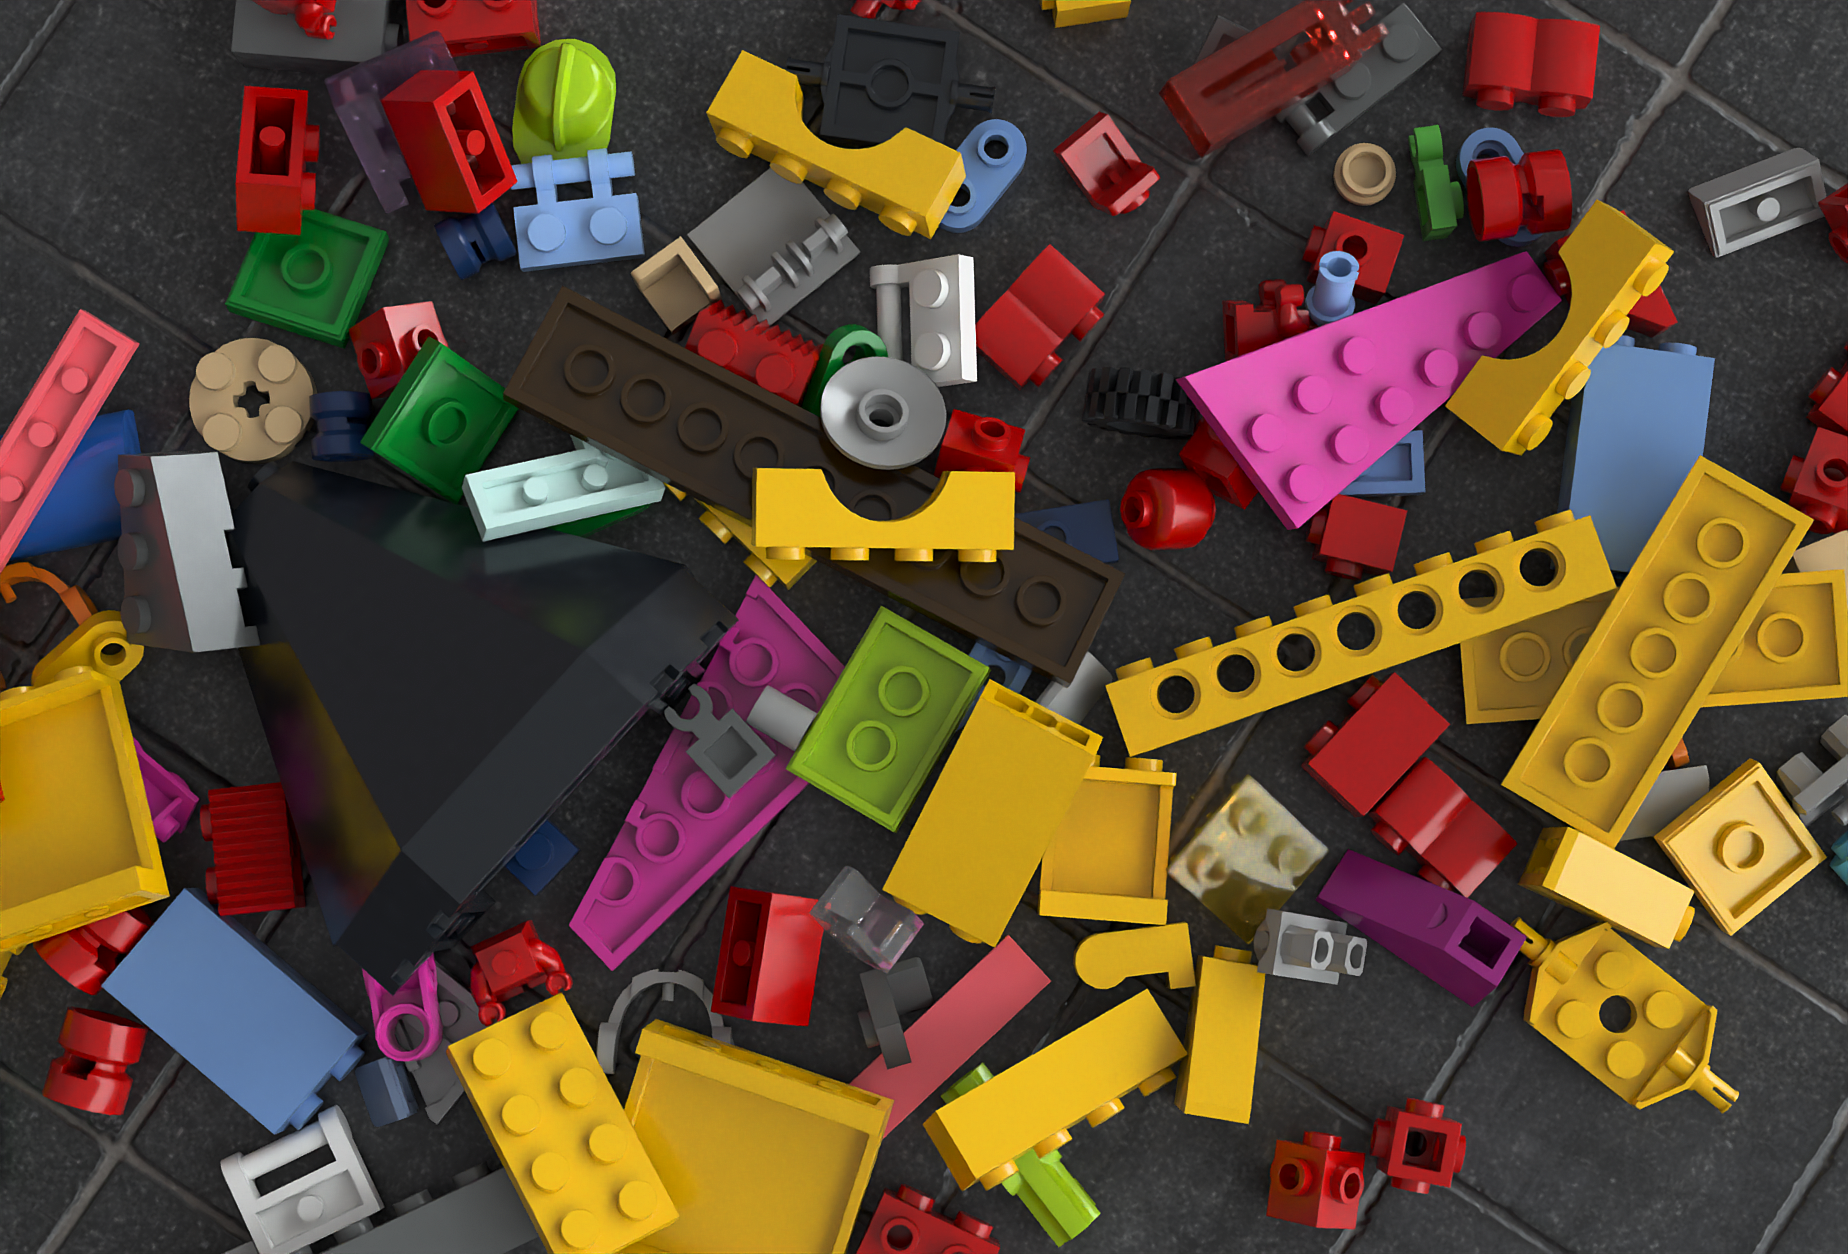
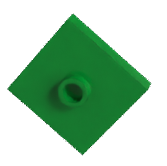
[225,209,389,349]
[360,337,519,504]

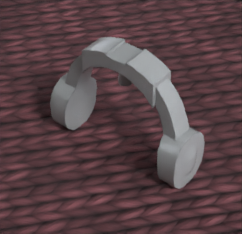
[596,969,734,1074]

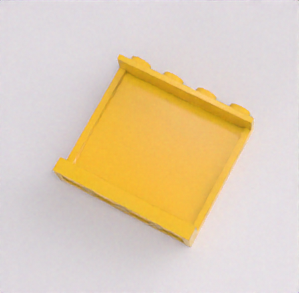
[0,666,170,953]
[614,1019,895,1254]

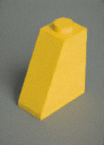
[1518,827,1695,949]
[1174,945,1265,1124]

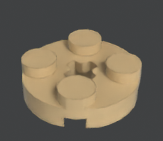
[189,338,317,464]

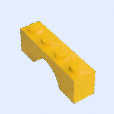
[706,50,966,239]
[1445,199,1674,456]
[752,468,1015,562]

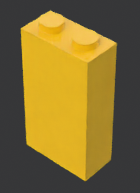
[882,679,1103,948]

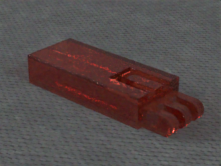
[1159,0,1390,158]

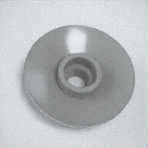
[820,357,946,470]

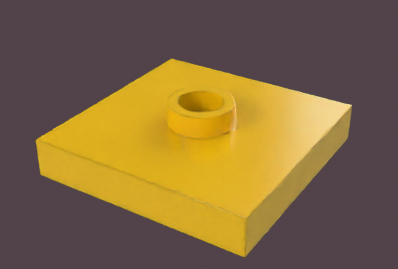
[1653,758,1827,936]

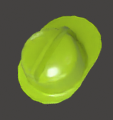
[512,39,616,164]

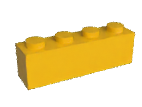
[923,988,1188,1191]

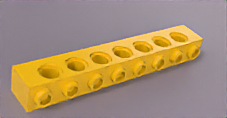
[1105,509,1617,757]

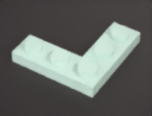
[462,435,665,542]

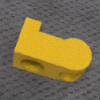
[1073,922,1196,989]

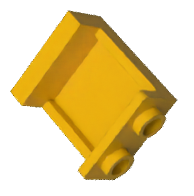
[1037,755,1177,925]

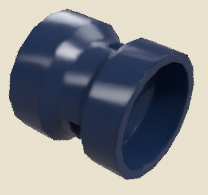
[434,202,518,280]
[309,391,374,462]

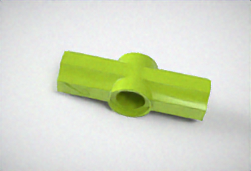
[941,1062,1101,1248]

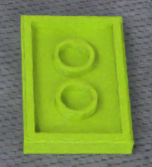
[786,606,991,833]

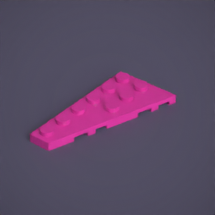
[1176,251,1562,530]
[569,575,845,971]

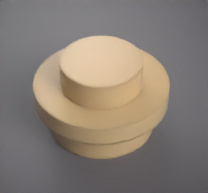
[1333,143,1396,206]

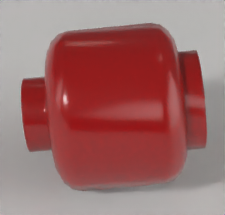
[1120,468,1216,550]

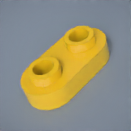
[31,610,144,688]

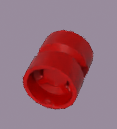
[1466,149,1572,242]
[33,907,154,996]
[42,1006,149,1115]

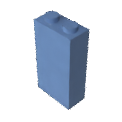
[1550,335,1715,579]
[101,888,368,1135]

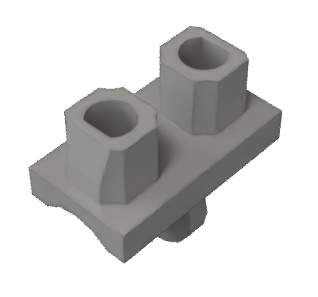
[1776,715,1848,828]
[1254,909,1367,985]

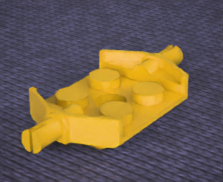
[1510,917,1739,1113]

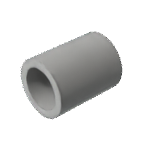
[746,685,817,751]

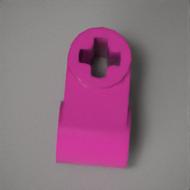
[362,953,443,1062]

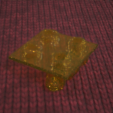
[1165,774,1329,945]

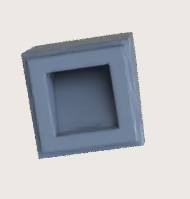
[355,1057,419,1127]

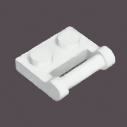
[870,254,977,387]
[220,1105,385,1254]

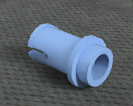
[1305,251,1359,326]

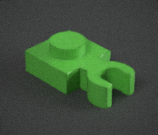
[1408,125,1464,241]

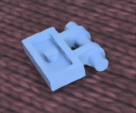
[511,148,645,272]

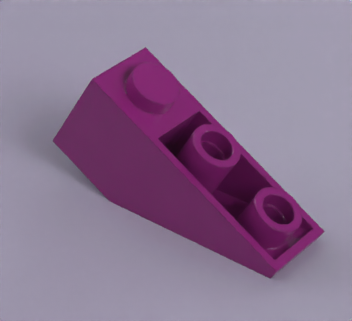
[1315,849,1527,1007]

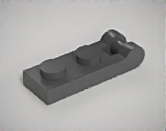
[1269,3,1442,156]

